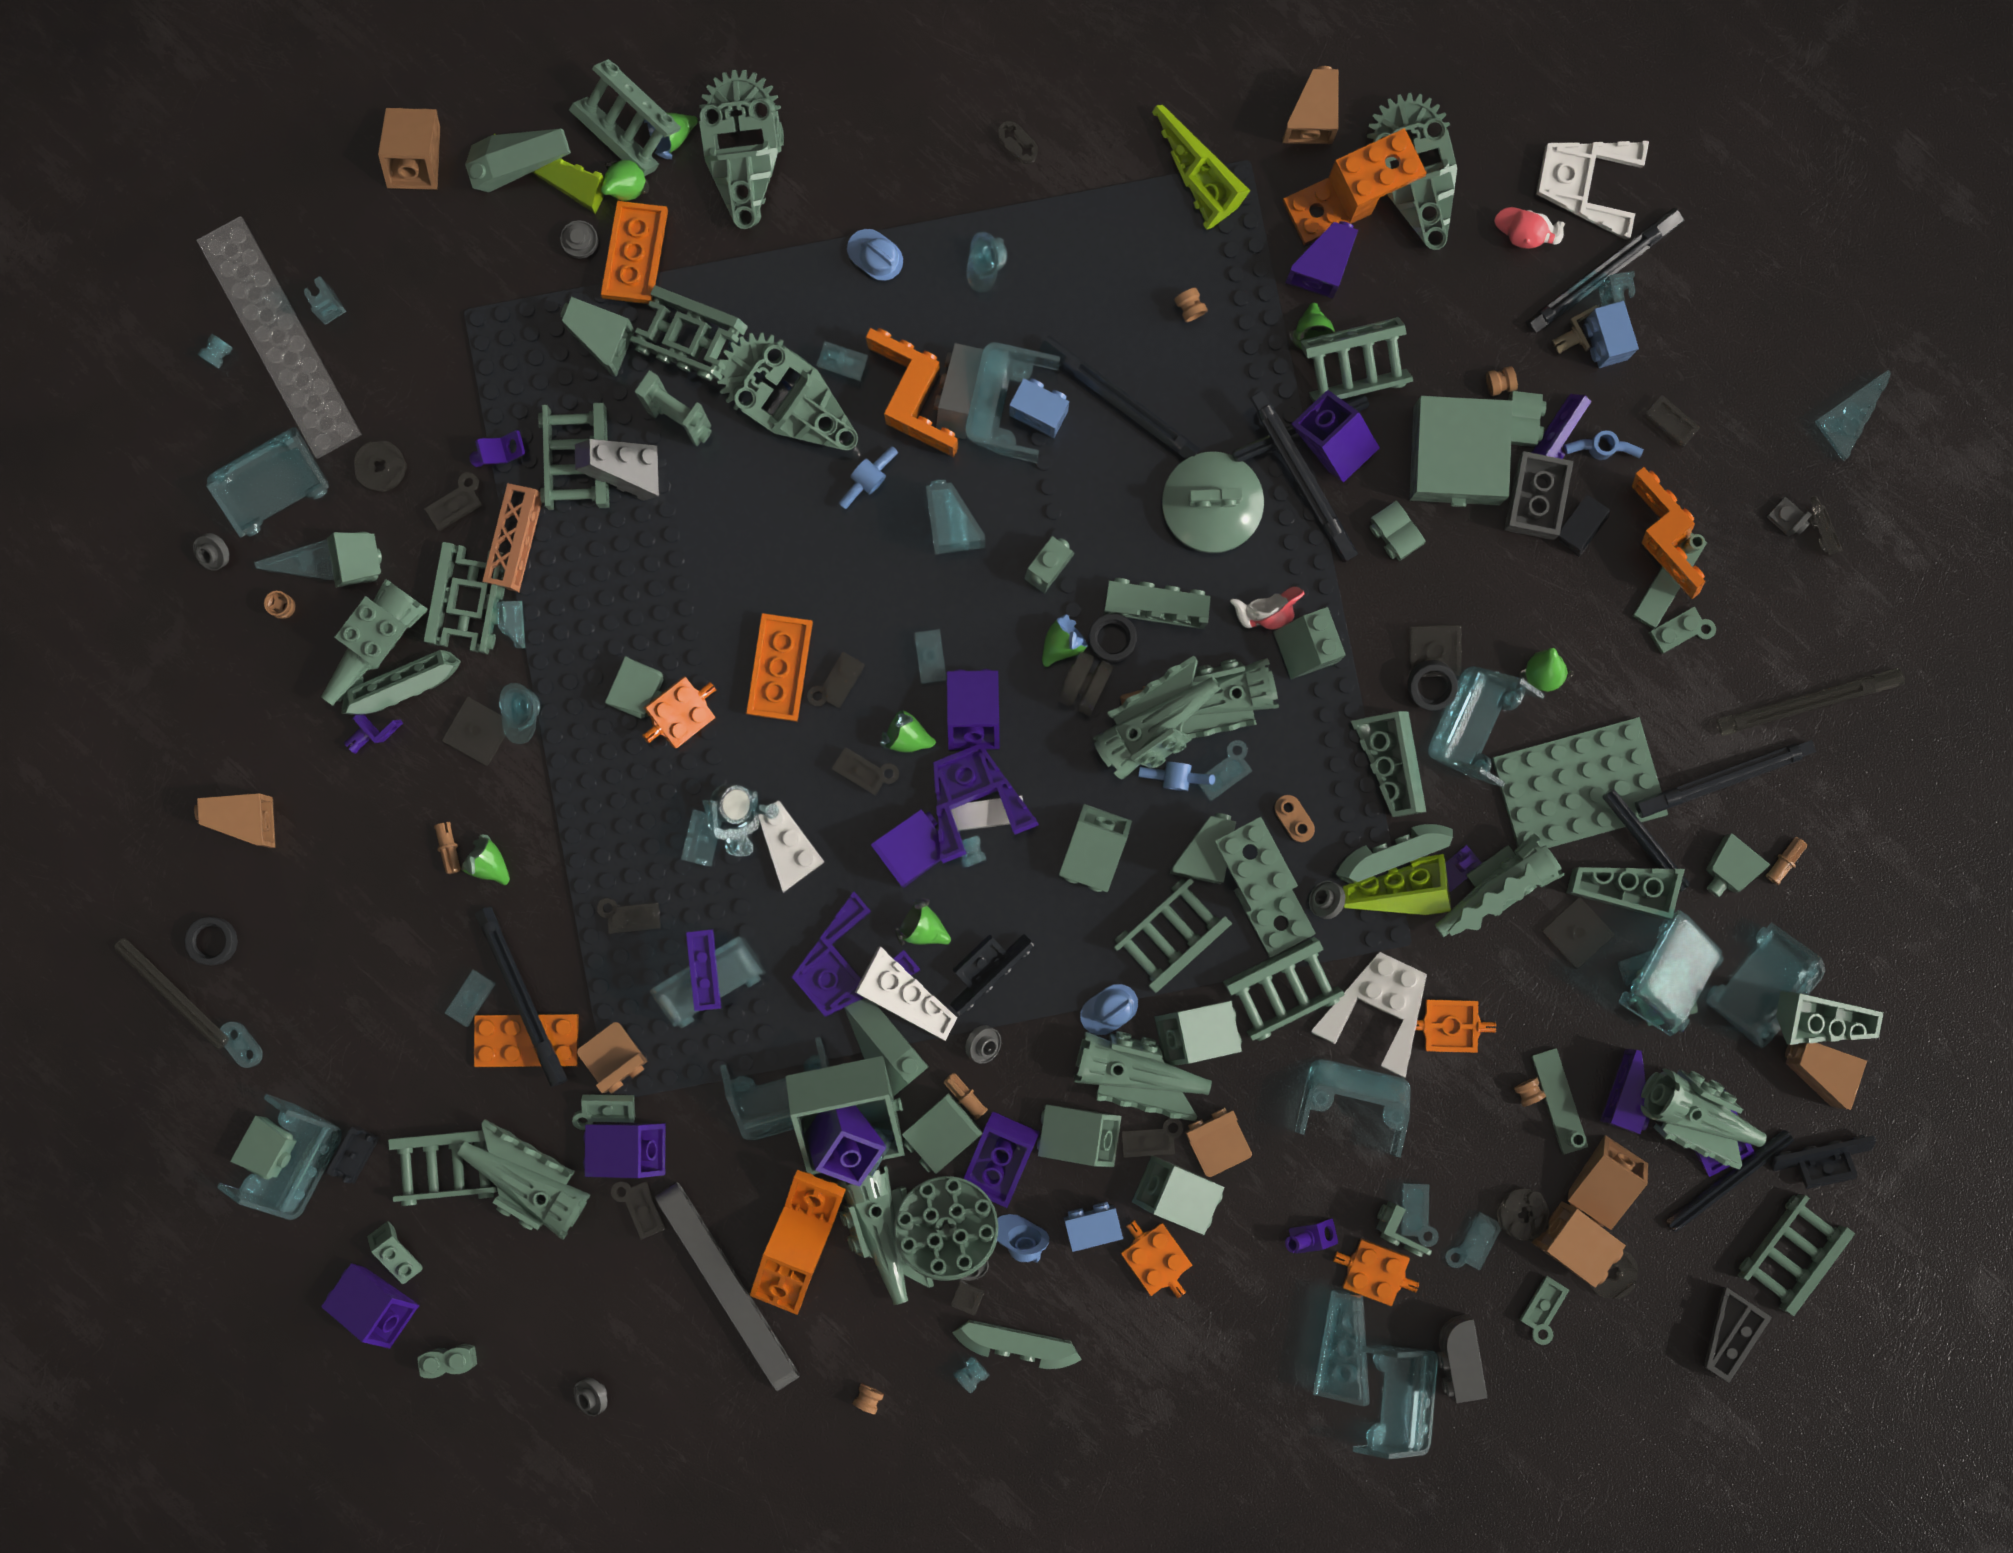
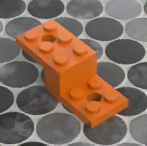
[1632,467,1705,599]

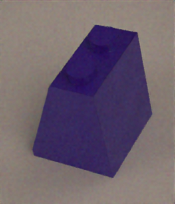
[1286,221,1358,299]
[1291,390,1379,482]
[947,669,1000,750]
[871,809,941,888]
[805,1105,886,1187]
[583,1123,666,1178]
[322,1264,419,1349]

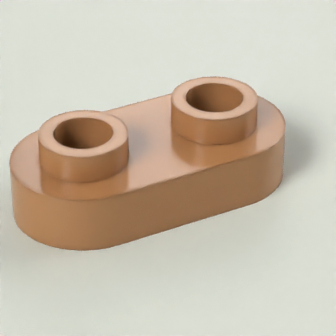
[1274,795,1315,843]

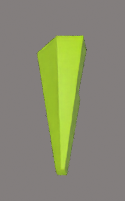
[1152,105,1250,229]
[494,134,604,214]

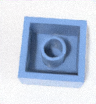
[1583,301,1639,368]
[1009,378,1069,438]
[1064,1202,1123,1252]

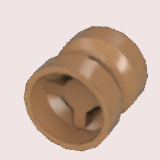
[1174,288,1208,322]
[1486,366,1518,396]
[264,590,296,619]

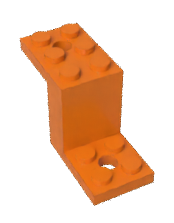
[1283,128,1427,245]
[866,328,958,457]
[750,1170,846,1315]

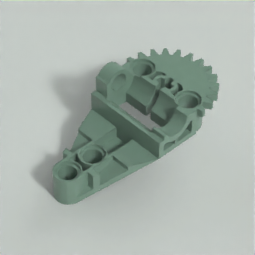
[699,70,784,229]
[1367,93,1457,250]
[717,332,858,450]

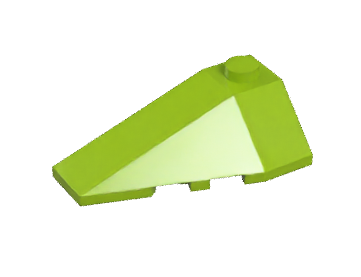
[1343,854,1451,915]

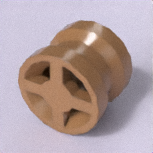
[1514,1077,1546,1107]
[852,1384,884,1414]

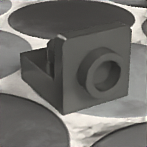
[1766,497,1812,537]

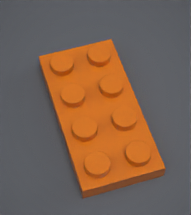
[601,201,668,304]
[746,613,813,722]
[474,1014,579,1067]

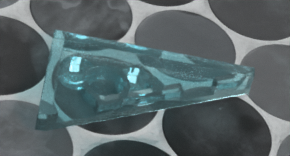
[1815,370,1891,461]
[254,539,334,580]

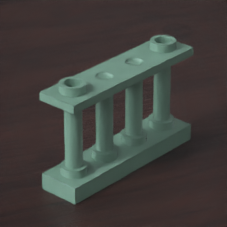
[569,59,681,176]
[1301,317,1413,403]
[635,370,712,446]
[538,403,610,510]
[1113,878,1232,993]
[1223,937,1345,1041]
[388,1130,498,1206]
[1737,1194,1855,1316]

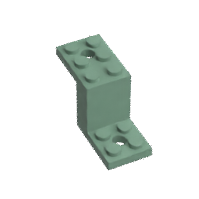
[1214,817,1316,958]

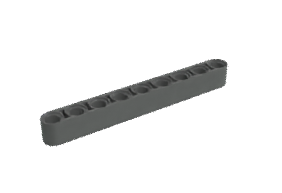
[655,1182,800,1391]

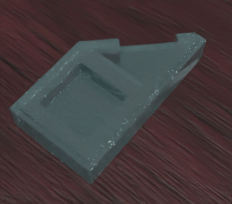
[497,601,525,648]

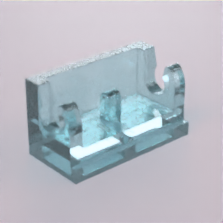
[1599,271,1635,307]
[304,276,346,325]
[681,809,723,867]

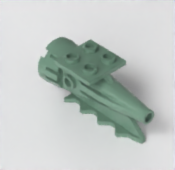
[320,579,428,705]
[1093,656,1221,779]
[1182,658,1279,739]
[1435,833,1564,937]
[1074,1031,1212,1121]
[1641,1069,1766,1169]
[457,1119,590,1240]
[837,1165,934,1305]

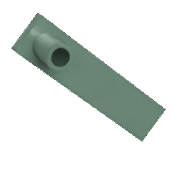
[1632,533,1707,629]
[1531,1048,1588,1154]

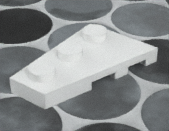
[758,800,824,893]

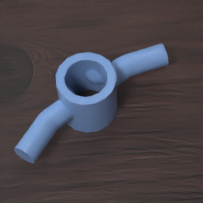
[1564,431,1644,460]
[839,446,898,509]
[1138,762,1215,791]

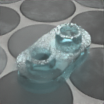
[219,1022,263,1068]

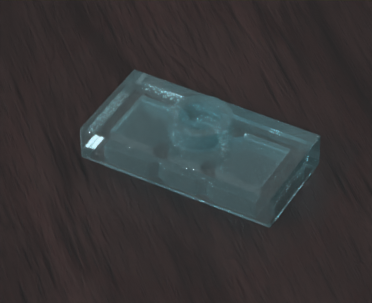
[915,629,947,684]
[445,970,496,1027]

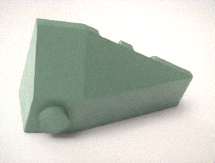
[465,129,571,192]
[845,998,929,1097]

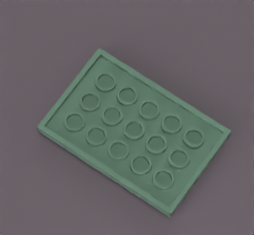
[1492,717,1668,848]

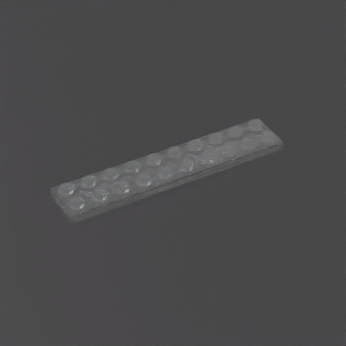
[197,216,362,459]

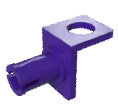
[470,430,525,467]
[344,715,403,754]
[1285,1219,1338,1253]

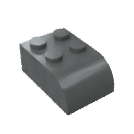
[1504,451,1573,540]
[1437,1314,1487,1403]

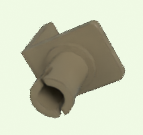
[1552,305,1598,354]

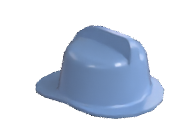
[847,229,903,281]
[1080,984,1138,1035]
[997,1214,1049,1262]

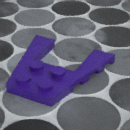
[933,743,1039,863]
[792,892,920,1017]

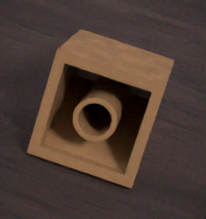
[1282,66,1338,144]
[378,108,440,189]
[194,794,275,848]
[1785,1043,1867,1110]
[1568,1135,1648,1230]
[1532,1201,1626,1288]

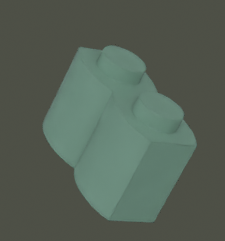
[1508,391,1546,447]
[1369,501,1426,561]
[418,1344,477,1378]

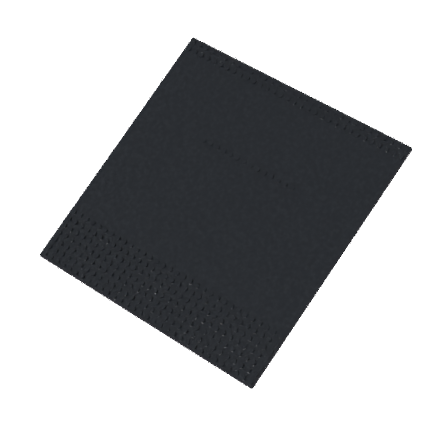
[464,160,1411,1098]

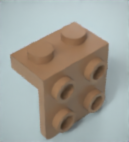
[577,1022,648,1094]
[1185,1108,1252,1177]

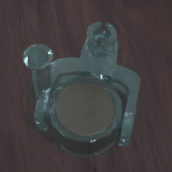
[703,784,779,857]

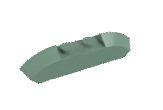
[341,650,461,715]
[1336,824,1453,884]
[952,1320,1082,1369]

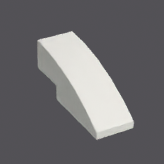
[952,796,1023,831]

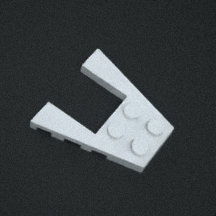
[1536,141,1649,240]
[1311,952,1427,1078]

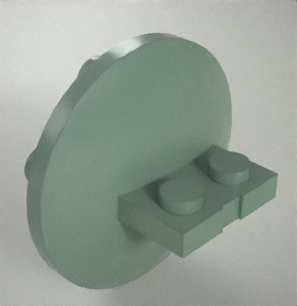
[1162,452,1264,553]
[894,1176,999,1281]

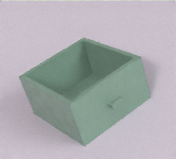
[1409,396,1513,507]
[786,1056,904,1174]

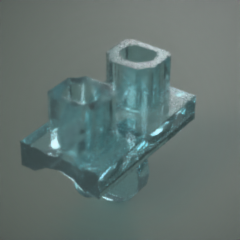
[817,341,868,381]

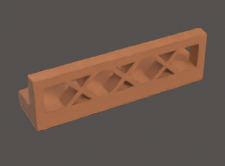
[482,483,542,592]

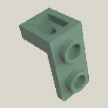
[367,1221,423,1284]

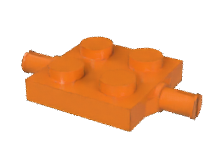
[642,677,716,749]
[1416,1000,1496,1053]
[1120,1220,1192,1298]
[1333,1238,1419,1306]

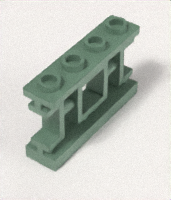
[630,285,748,381]
[424,542,508,655]

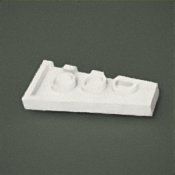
[855,947,957,1041]

